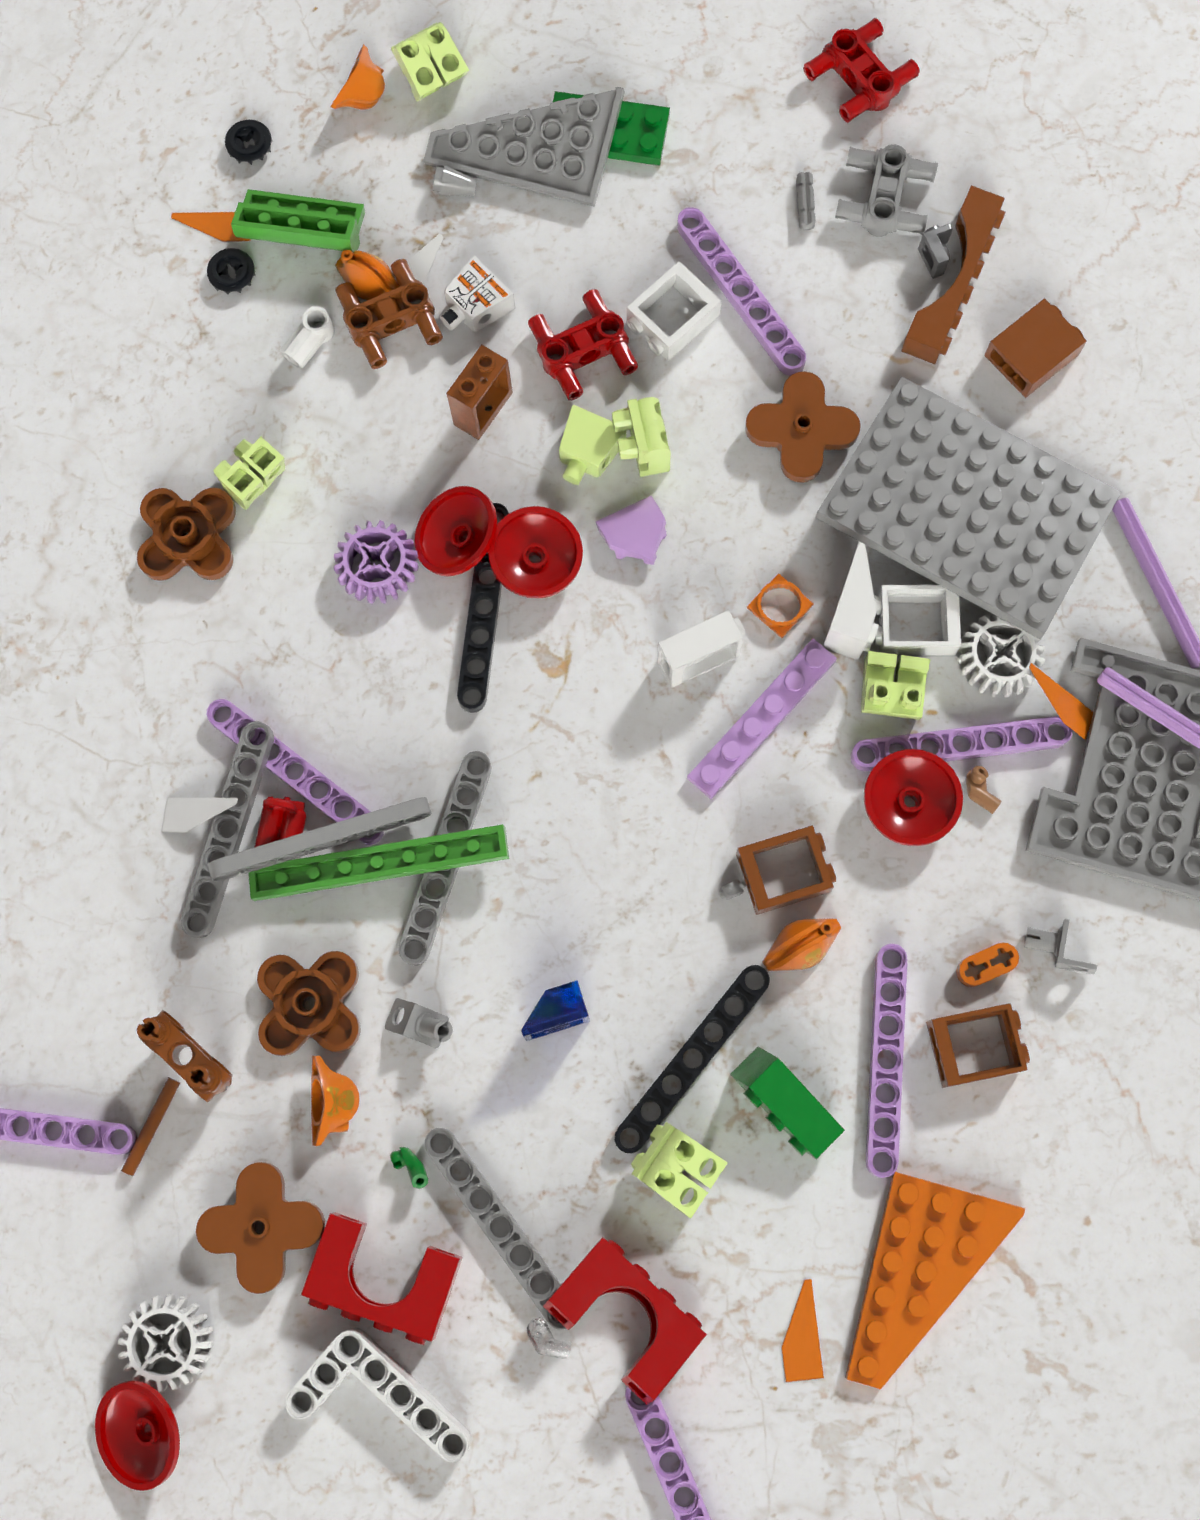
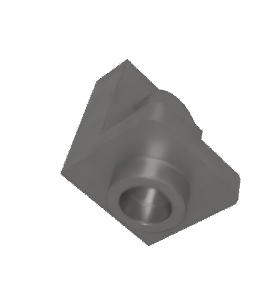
[918,224,953,279]

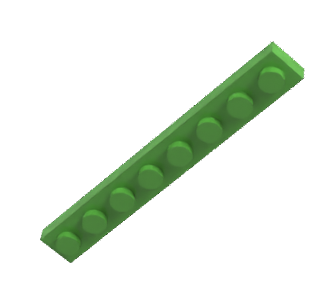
[248,824,510,901]

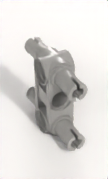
[835,144,938,237]

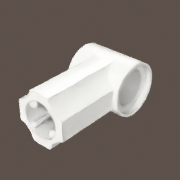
[280,306,334,369]

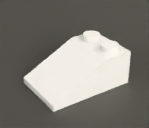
[823,542,879,660]

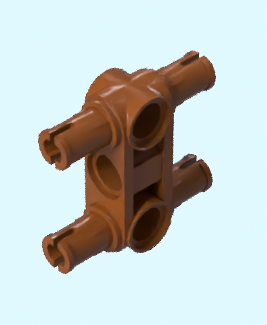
[335,259,443,369]
[137,1010,233,1102]

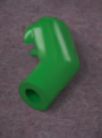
[390,1147,428,1189]

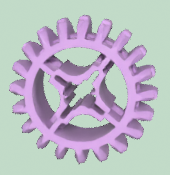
[334,520,419,604]

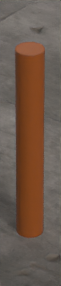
[121,1077,180,1176]

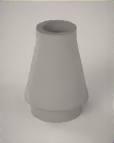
[433,165,477,197]

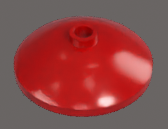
[414,486,497,576]
[488,506,583,598]
[864,749,963,846]
[95,1381,180,1491]

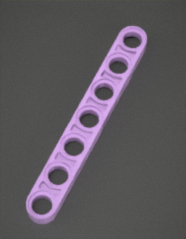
[677,207,806,376]
[207,699,384,845]
[851,716,1073,771]
[865,944,908,1178]
[0,1108,137,1155]
[625,1387,711,1520]

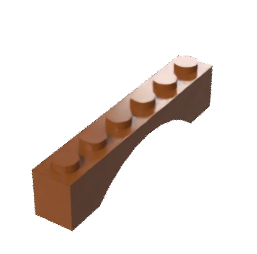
[901,185,1006,364]

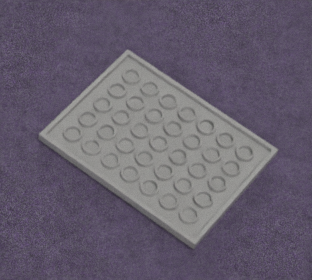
[815,377,1121,640]

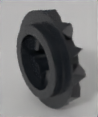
[225,119,273,165]
[207,248,256,295]

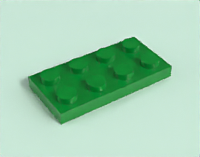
[553,91,670,166]

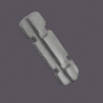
[796,172,816,230]

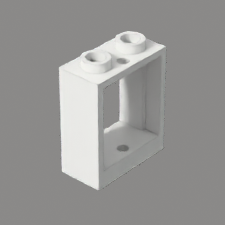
[626,261,722,361]
[874,585,961,655]
[657,610,745,688]

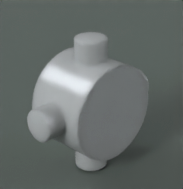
[719,880,746,900]

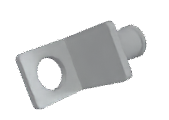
[1024,919,1097,974]
[385,998,453,1048]

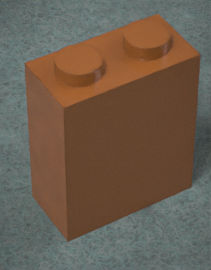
[984,298,1087,398]

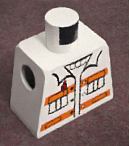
[440,255,515,332]

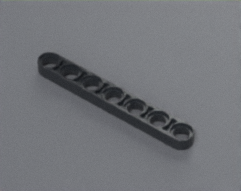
[457,503,509,713]
[614,965,770,1154]

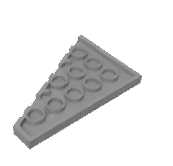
[424,87,625,207]

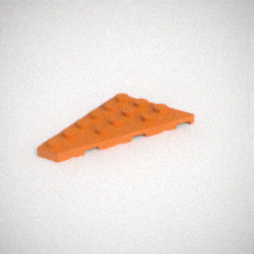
[845,1172,1025,1389]

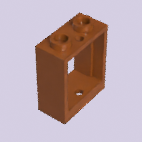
[446,344,513,440]
[736,825,836,915]
[926,1003,1030,1088]

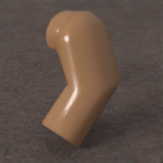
[966,766,1002,814]

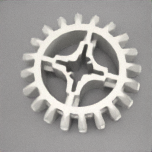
[957,614,1045,698]
[118,1293,214,1393]

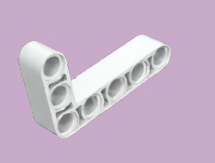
[285,1328,471,1463]

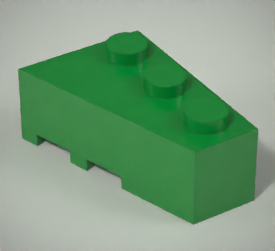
[730,1047,845,1160]

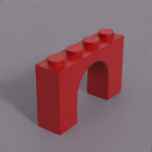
[301,1212,463,1345]
[543,1237,707,1405]

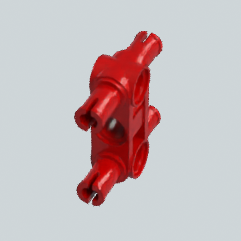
[803,18,920,123]
[528,289,638,401]

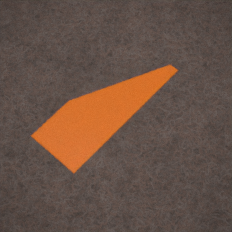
[171,212,251,241]
[1029,663,1093,740]
[782,1279,824,1382]

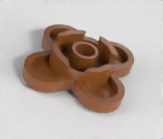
[745,371,861,482]
[137,488,236,581]
[257,951,361,1056]
[196,1162,325,1294]

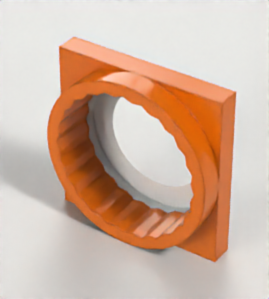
[747,573,814,638]

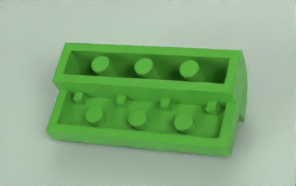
[231,189,365,252]

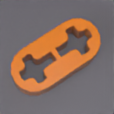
[956,942,1019,987]

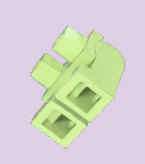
[391,22,469,102]
[612,397,671,477]
[213,437,285,510]
[861,651,930,720]
[631,1122,727,1218]

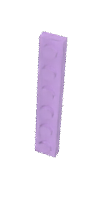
[687,638,837,799]

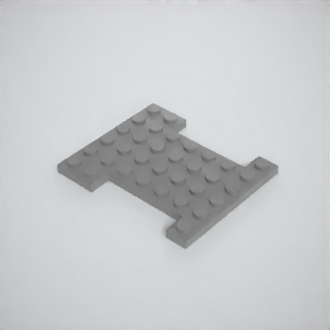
[1025,638,1200,901]

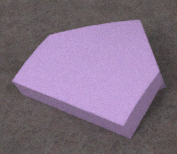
[596,496,667,565]

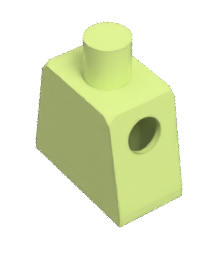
[559,405,626,485]

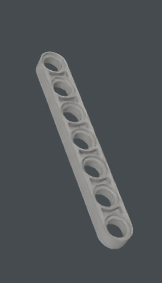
[181,721,274,938]
[399,751,492,966]
[208,797,432,881]
[425,1128,566,1329]

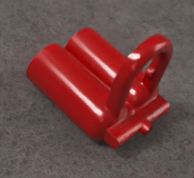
[254,796,306,848]

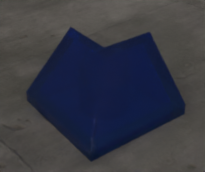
[521,980,590,1041]

